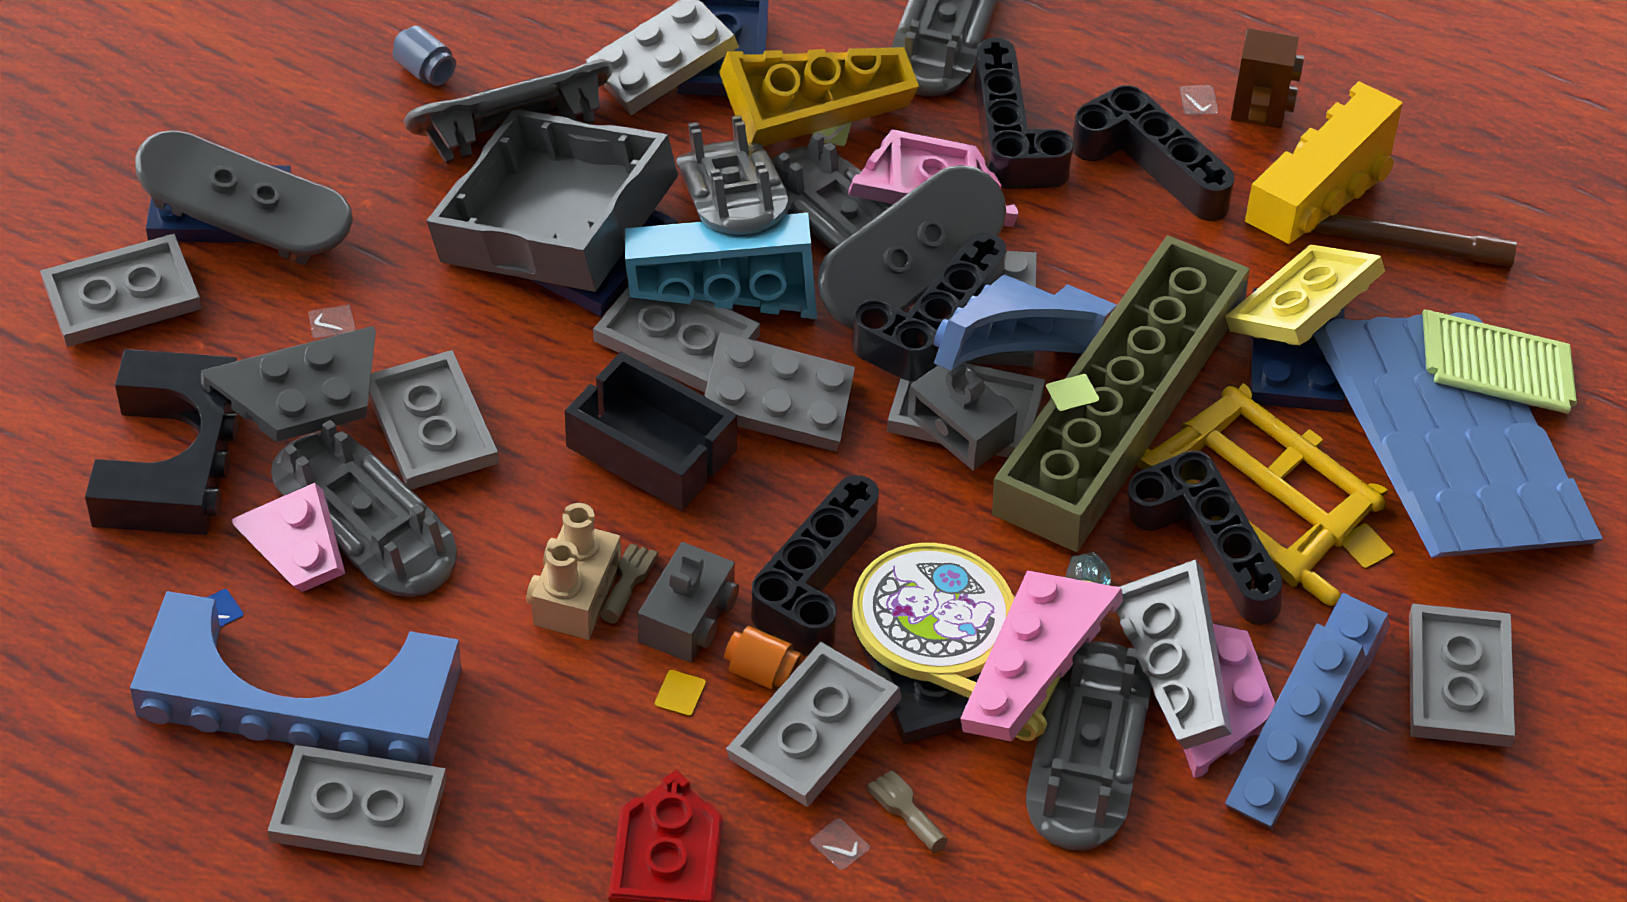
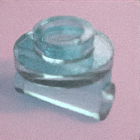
[1065,552,1111,586]

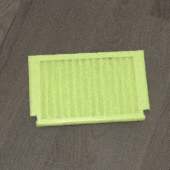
[1422,309,1577,414]

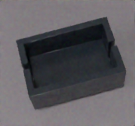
[564,351,738,511]

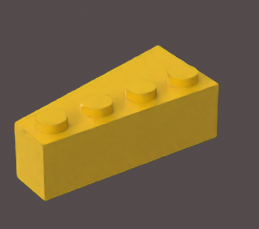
[719,47,919,146]
[1245,81,1403,244]

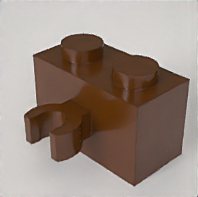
[1230,28,1304,129]

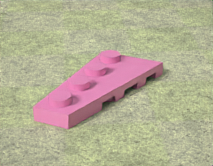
[960,570,1123,741]

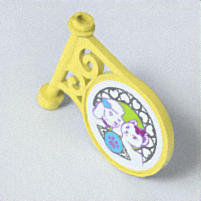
[852,543,1095,741]

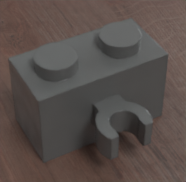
[908,363,1018,471]
[638,542,739,663]

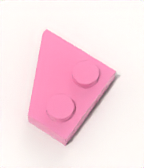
[232,483,345,592]

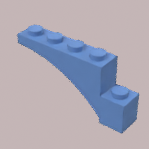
[933,274,1117,371]
[1225,592,1390,829]

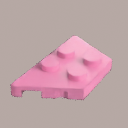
[848,130,1018,227]
[1183,624,1275,778]

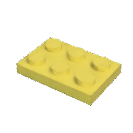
[1225,244,1385,345]

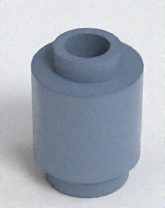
[392,26,456,86]

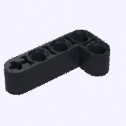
[974,37,1074,189]
[1072,85,1235,221]
[852,233,1006,381]
[1128,451,1282,625]
[751,475,879,657]

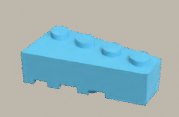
[625,213,817,319]

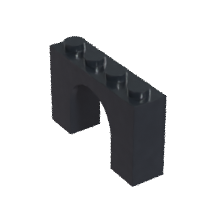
[85,349,239,535]

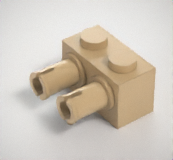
[526,503,621,640]

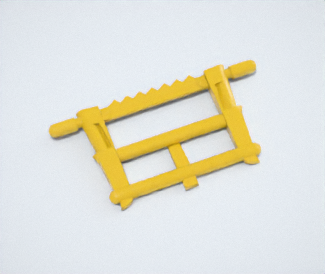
[1137,383,1388,606]

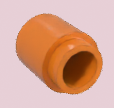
[724,626,802,690]

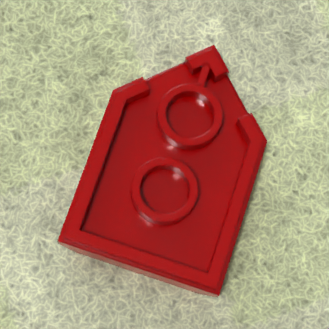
[608,769,723,902]

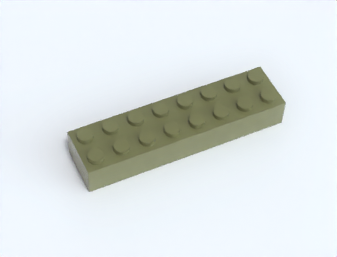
[992,235,1250,552]

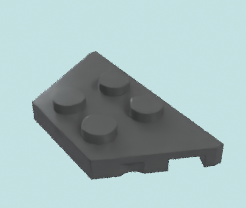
[201,326,376,442]

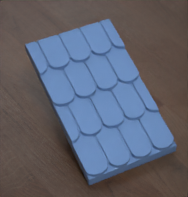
[1313,313,1603,558]

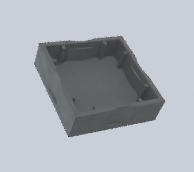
[426,109,678,292]

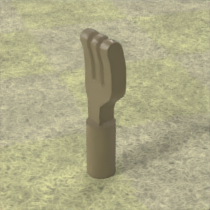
[600,543,659,624]
[866,770,948,853]

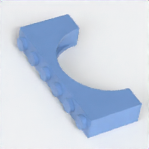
[130,591,461,766]

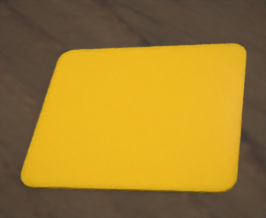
[1342,523,1393,568]
[654,670,706,716]

